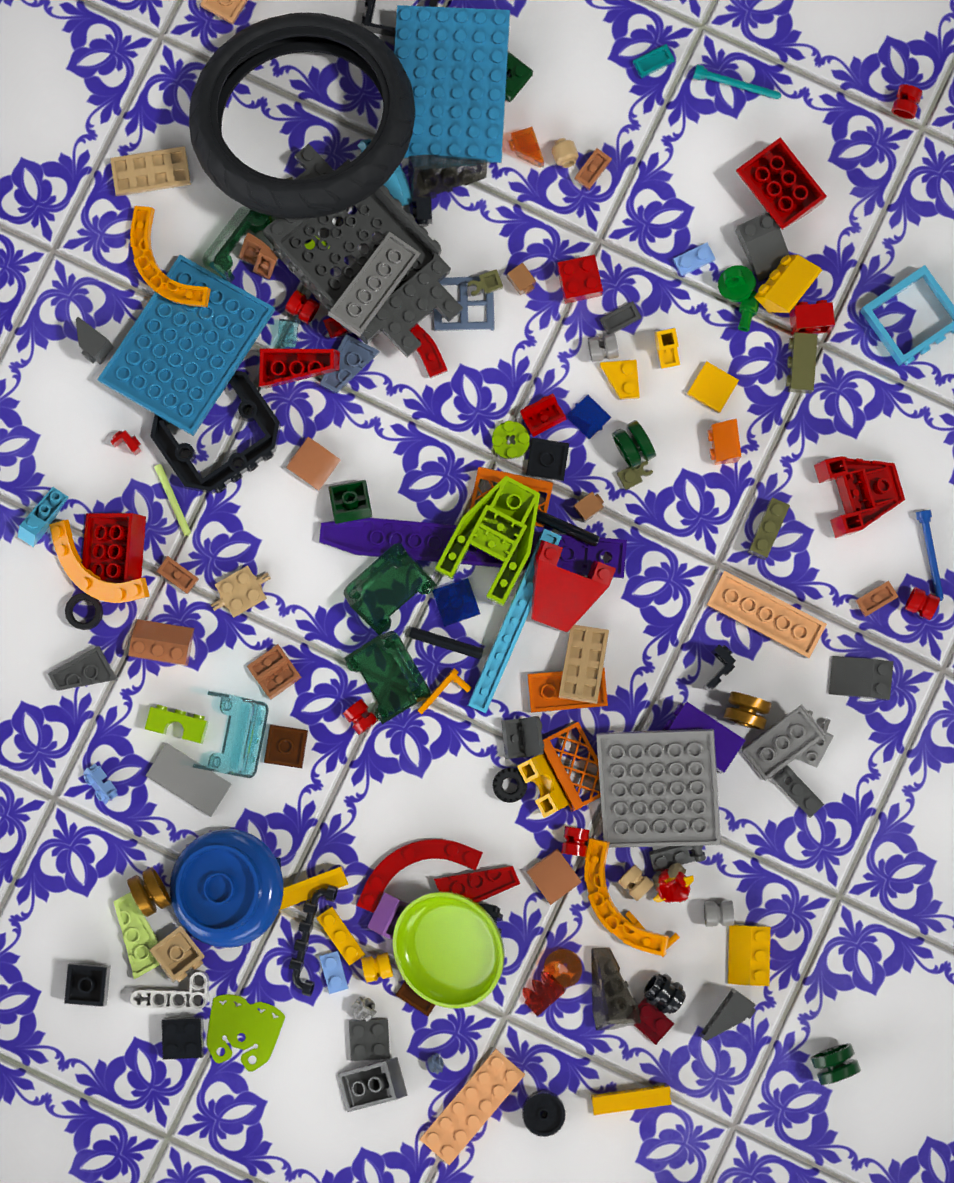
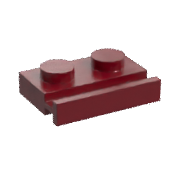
[627,997,674,1045]

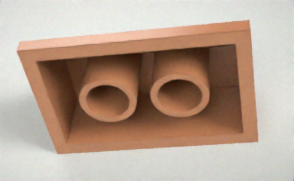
[128,619,194,666]

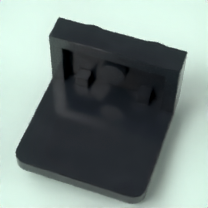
[704,644,736,690]

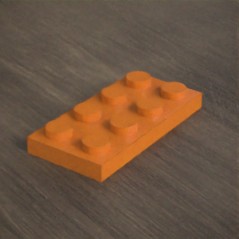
[528,668,608,713]

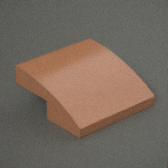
[239,233,278,280]
[286,437,341,491]
[247,644,302,700]
[526,848,582,905]

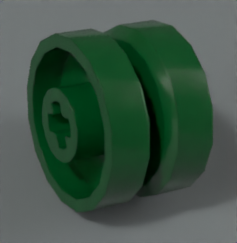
[612,420,656,470]
[811,1043,861,1085]

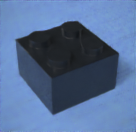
[64,963,111,1007]
[161,1016,205,1060]

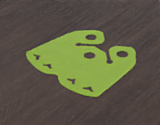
[207,994,285,1072]

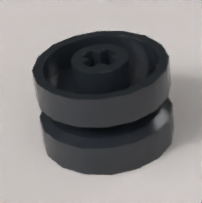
[522,1090,566,1137]

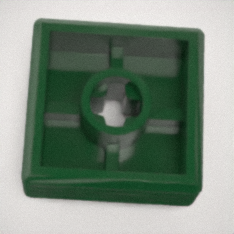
[505,51,533,102]
[328,480,372,524]

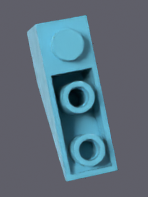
[18,487,69,547]

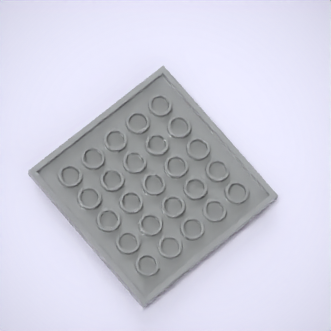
[596,729,721,848]

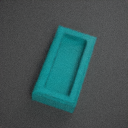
[633,44,675,79]

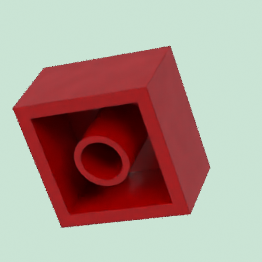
[557,254,603,304]
[790,300,835,336]

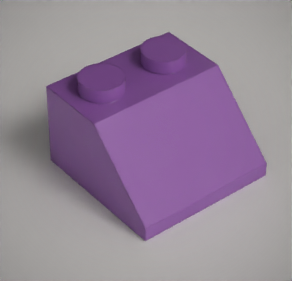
[367,892,409,940]

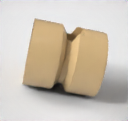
[617,864,654,901]

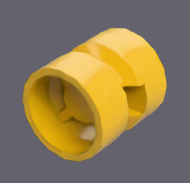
[361,952,393,983]

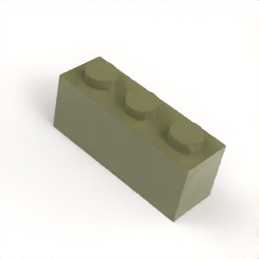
[786,332,818,394]
[747,497,790,560]

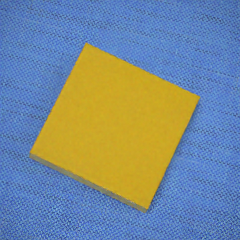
[687,361,739,414]

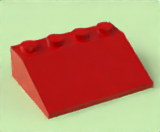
[736,137,827,230]
[82,513,146,583]

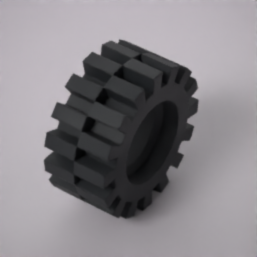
[493,768,527,803]

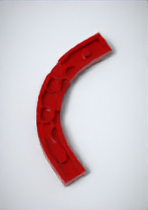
[323,317,448,379]
[356,839,483,913]

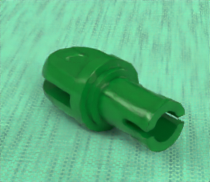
[738,291,760,332]

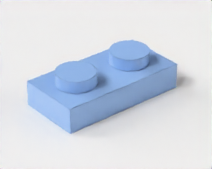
[673,243,715,277]
[319,951,348,994]

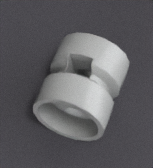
[588,333,619,362]
[704,900,734,927]

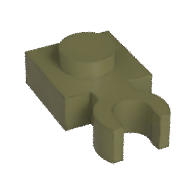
[468,269,503,296]
[617,461,653,490]

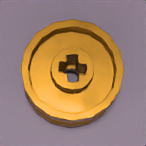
[723,691,772,730]
[127,867,172,917]

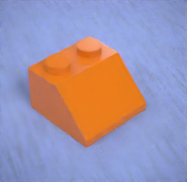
[707,419,742,465]

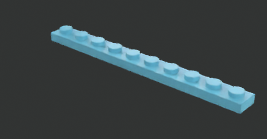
[468,528,562,713]

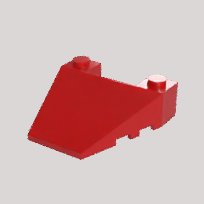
[814,456,905,538]
[531,540,616,632]

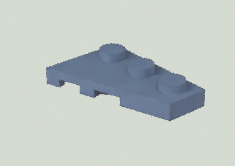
[320,334,380,394]

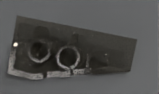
[408,155,487,199]
[591,947,641,1031]

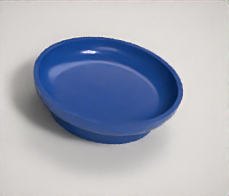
[170,829,283,948]

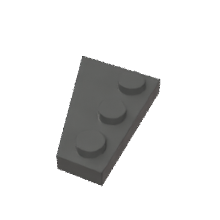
[48,646,118,691]

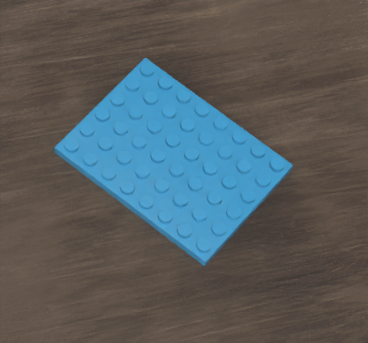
[394,5,510,163]
[97,255,275,436]

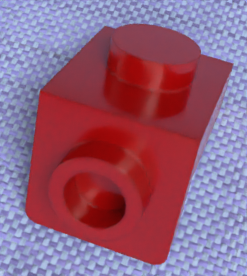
[110,430,141,455]

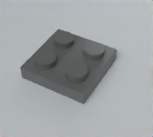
[349,1019,390,1061]

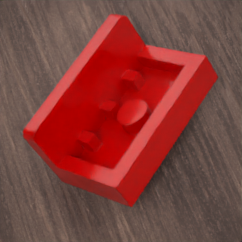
[520,394,567,437]

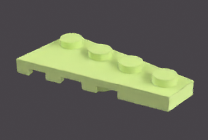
[114,892,160,979]

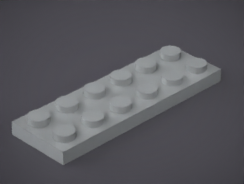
[328,232,421,337]

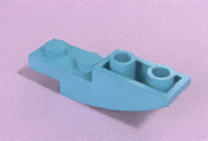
[357,139,412,206]

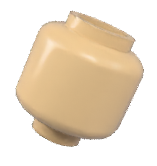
[551,138,579,168]

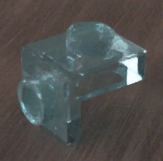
[277,319,299,349]

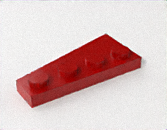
[434,866,520,903]

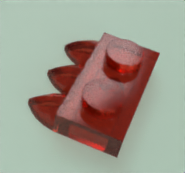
[522,971,566,1017]

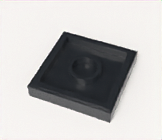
[526,438,570,482]

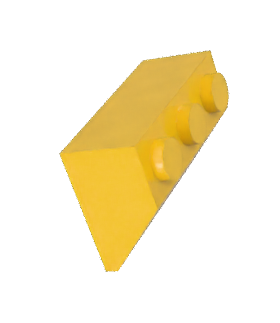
[755,255,822,313]
[728,925,771,986]

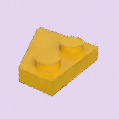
[600,360,640,400]

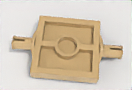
[211,565,271,618]

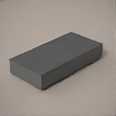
[599,301,642,334]

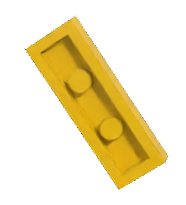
[316,906,365,966]

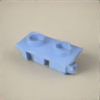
[83,764,118,804]

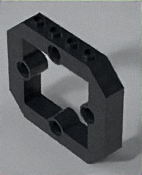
[150,371,281,494]

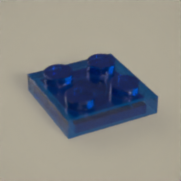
[432,578,481,627]

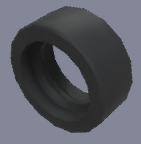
[65,593,103,630]

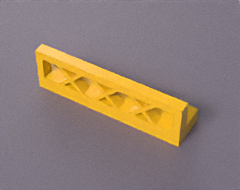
[280,866,348,910]
[591,1084,672,1115]

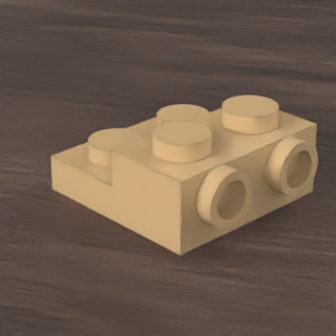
[149,926,205,982]

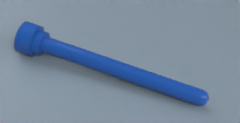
[916,510,944,601]

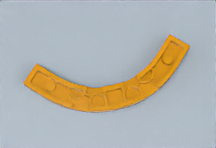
[130,206,211,308]
[49,520,150,603]
[584,838,669,956]

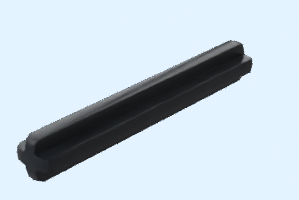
[536,510,600,546]
[409,627,483,659]

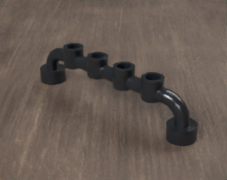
[289,885,338,997]

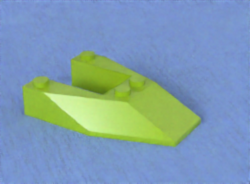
[435,476,540,606]

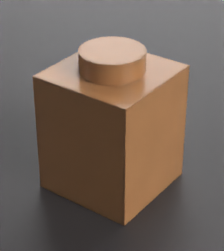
[507,263,536,296]
[573,492,604,523]

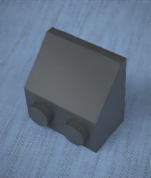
[76,317,114,364]

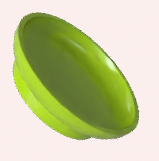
[393,892,505,1009]

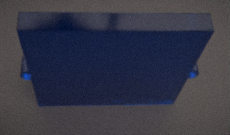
[566,395,612,440]

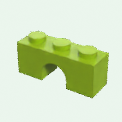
[145,704,209,744]

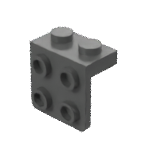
[501,716,544,759]

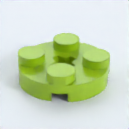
[492,421,530,459]

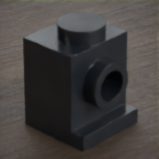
[412,197,432,227]

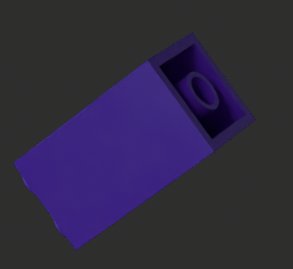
[662,701,746,774]

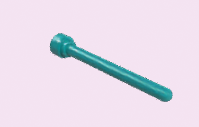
[693,64,781,99]

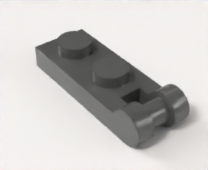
[773,765,824,818]
[649,845,706,872]

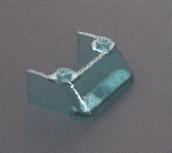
[193,691,269,778]

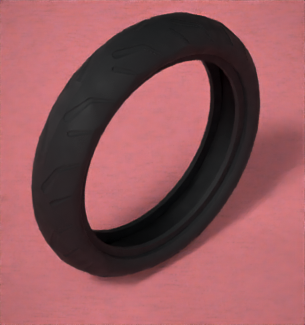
[189,13,415,218]

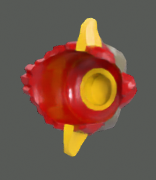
[652,863,694,903]

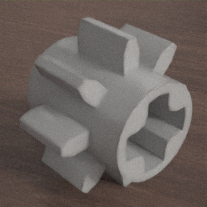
[351,997,377,1022]

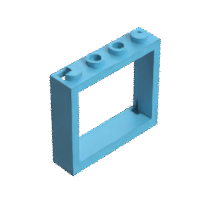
[860,265,954,366]

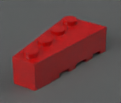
[259,349,340,389]

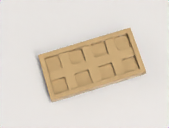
[110,146,191,196]
[559,625,609,704]

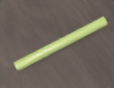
[154,464,191,536]

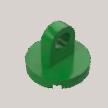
[718,265,756,303]

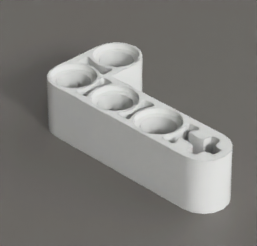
[130,971,209,1010]

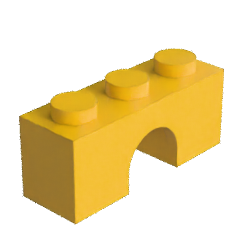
[517,754,569,818]

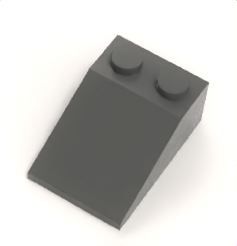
[735,213,789,282]
[829,656,894,701]
[699,988,756,1041]
[337,1057,408,1112]

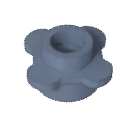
[428,1053,444,1074]

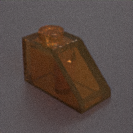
[508,127,544,168]

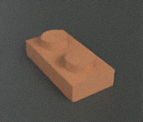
[574,148,612,190]
[157,556,199,594]
[855,581,899,617]

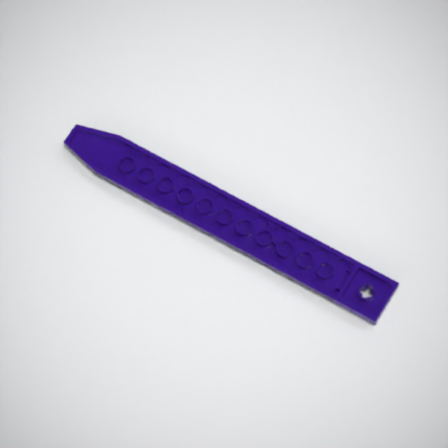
[319,518,627,579]

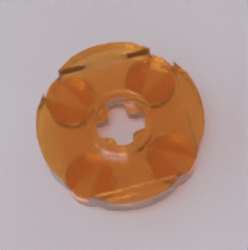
[544,949,582,988]

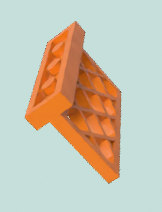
[470,467,553,527]
[543,722,601,812]

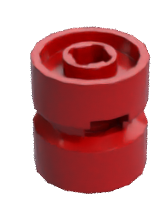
[891,84,923,119]
[285,290,320,325]
[905,587,940,620]
[342,699,378,735]
[561,826,590,857]

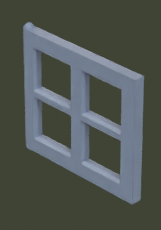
[434,277,495,331]

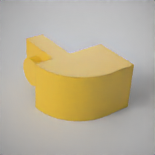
[655,328,680,369]

